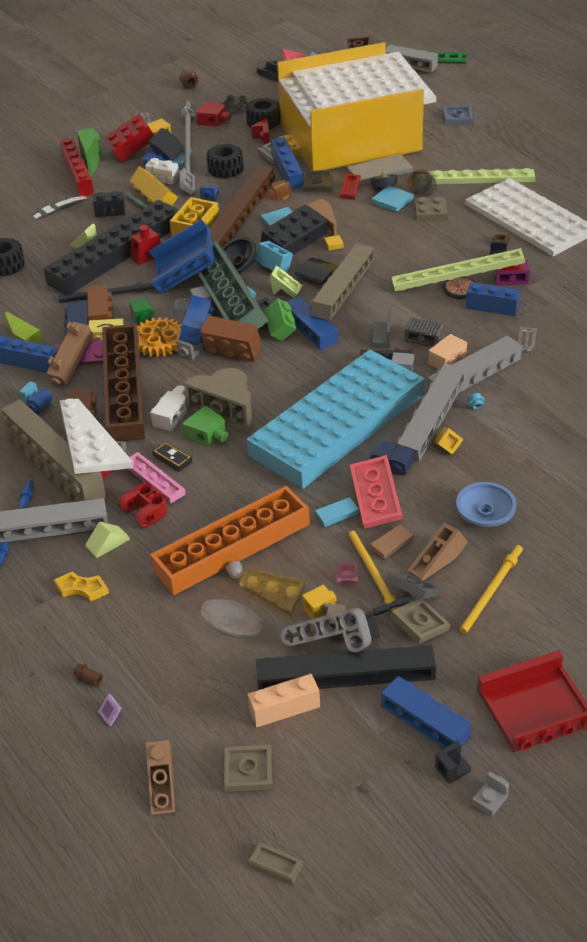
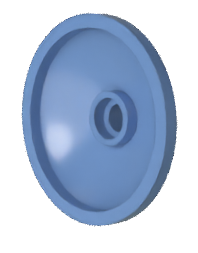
[456,482,517,527]

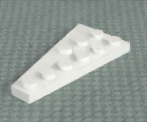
[60,399,133,474]

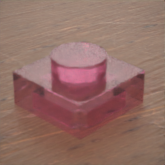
[337,562,358,584]

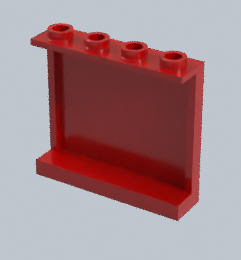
[477,650,587,753]

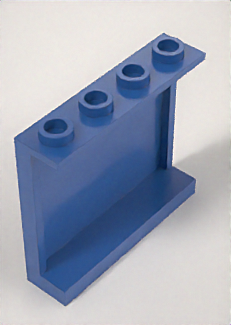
[149,219,214,294]

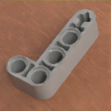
[281,608,371,652]

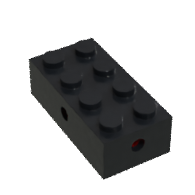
[260,204,328,255]

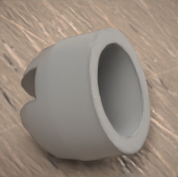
[226,561,243,579]

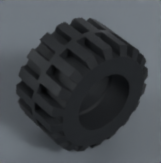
[246,98,281,129]
[206,144,244,178]
[0,238,25,276]

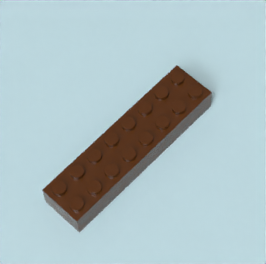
[102,324,145,441]

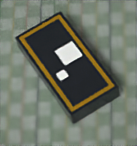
[152,441,192,472]

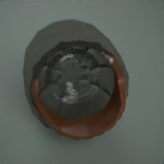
[408,169,437,196]

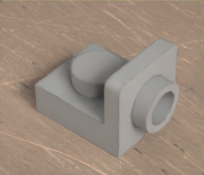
[177,340,204,360]
[472,772,509,817]

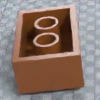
[200,316,262,362]

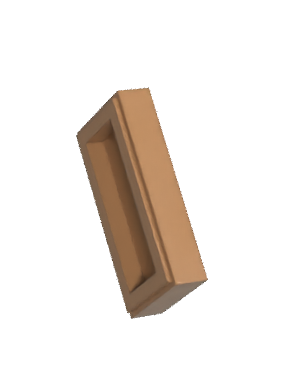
[370,525,414,559]

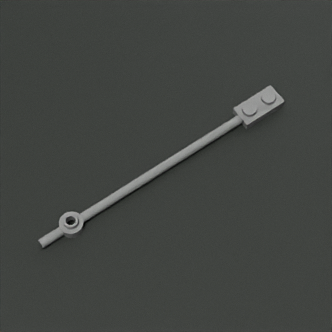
[179,101,195,195]

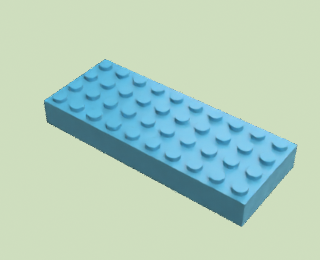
[246,349,425,489]

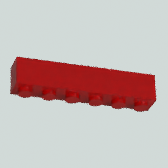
[59,138,94,197]

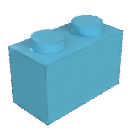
[255,241,293,272]

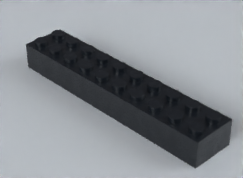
[43,200,180,295]

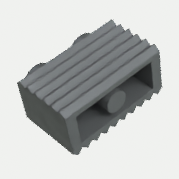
[404,317,444,347]

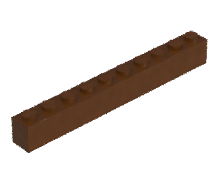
[209,165,275,248]

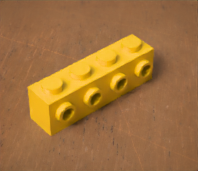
[130,166,178,206]

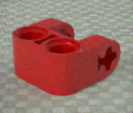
[118,483,167,528]

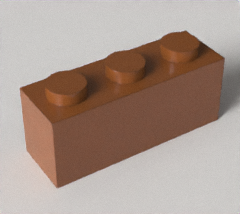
[87,285,113,320]

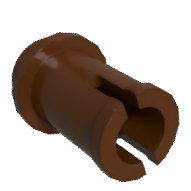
[73,663,103,687]

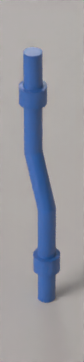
[0,480,34,567]

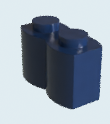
[370,440,415,475]

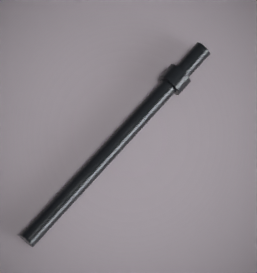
[59,282,155,302]

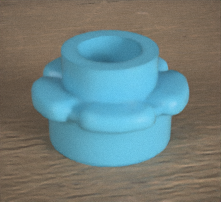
[467,393,485,410]

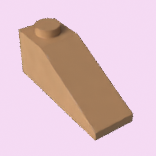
[307,198,337,236]
[407,522,468,580]

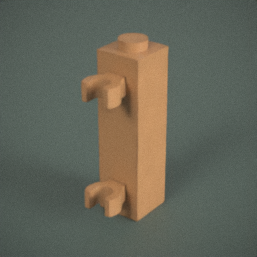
[46,321,94,386]

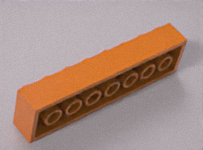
[150,486,310,596]

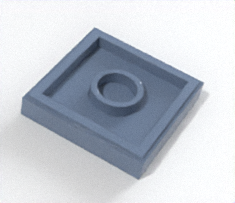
[443,105,473,125]

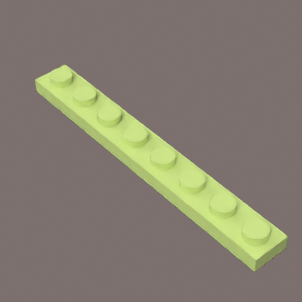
[415,168,535,185]
[392,248,525,291]

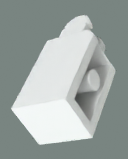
[150,385,187,432]

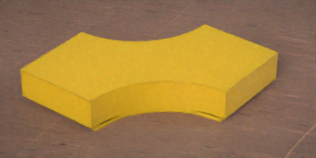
[54,571,109,602]

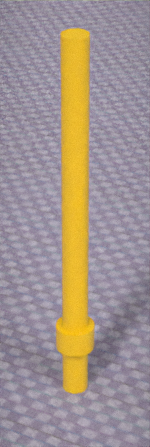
[348,531,399,611]
[459,545,523,634]

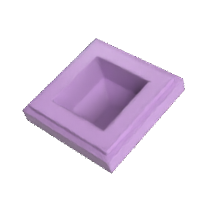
[98,694,122,726]

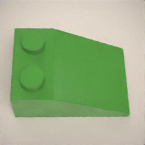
[77,128,102,177]

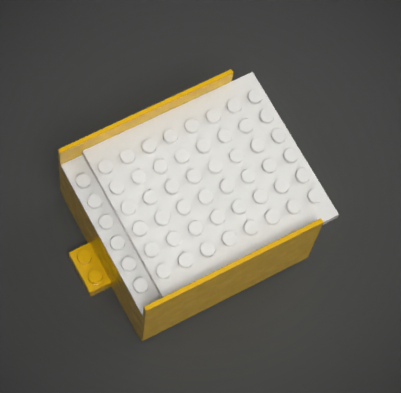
[277,42,436,173]

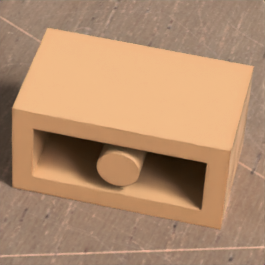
[428,334,467,369]

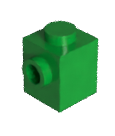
[129,297,154,325]

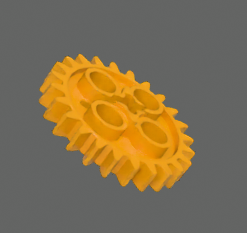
[137,317,185,357]

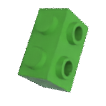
[264,298,296,341]

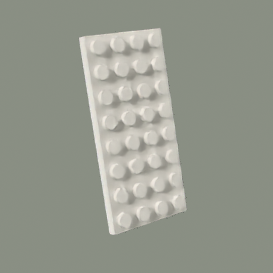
[465,178,587,256]

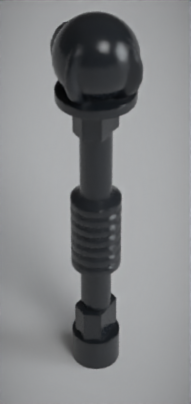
[349,595,410,621]

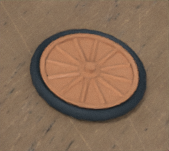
[443,277,476,299]

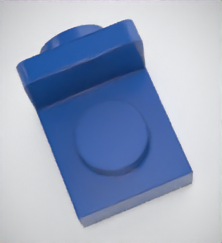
[200,185,220,201]

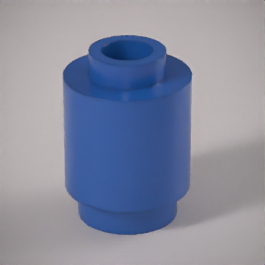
[26,389,52,415]

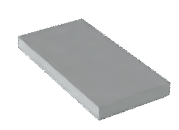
[347,154,413,185]

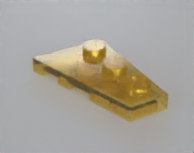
[239,567,305,616]

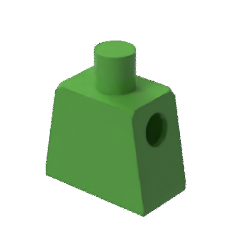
[182,405,229,446]

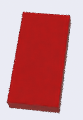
[340,174,361,200]

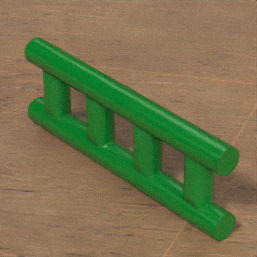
[427,51,467,63]

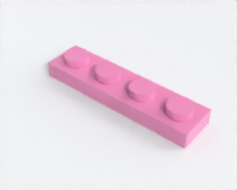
[128,452,186,504]

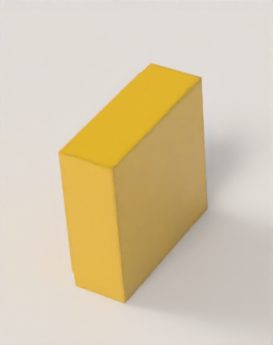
[324,235,344,251]

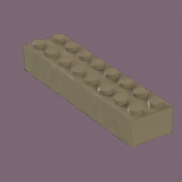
[1,399,107,503]

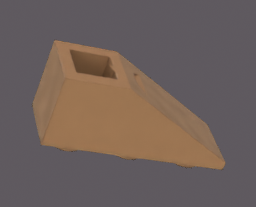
[146,740,175,815]

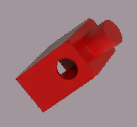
[196,100,231,127]
[131,225,161,265]

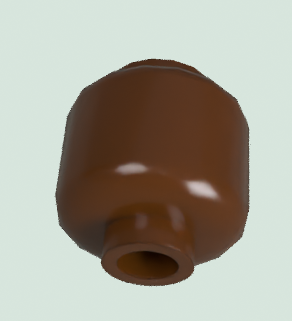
[179,69,198,89]

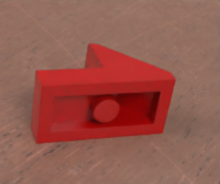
[251,118,270,145]

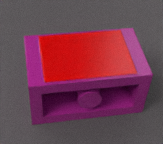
[493,259,530,285]

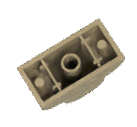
[184,368,253,433]

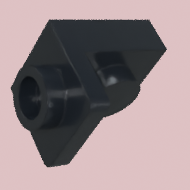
[490,240,507,255]

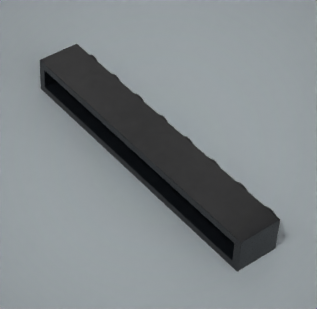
[256,645,436,690]

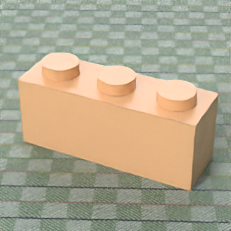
[248,674,320,728]

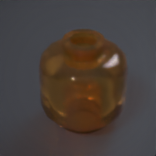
[269,179,292,201]

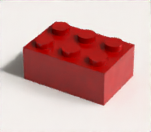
[105,113,154,163]

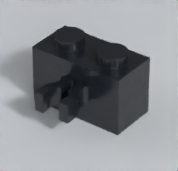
[93,191,126,217]

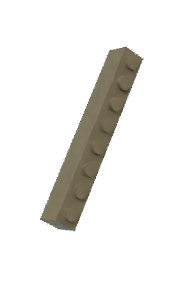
[310,243,374,320]

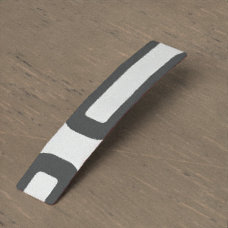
[32,195,88,220]

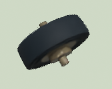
[370,172,397,189]

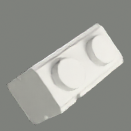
[145,158,179,185]

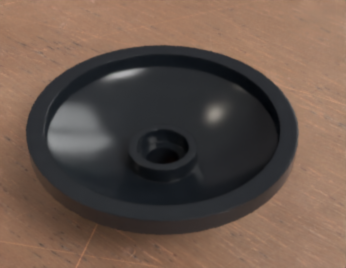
[222,237,256,274]

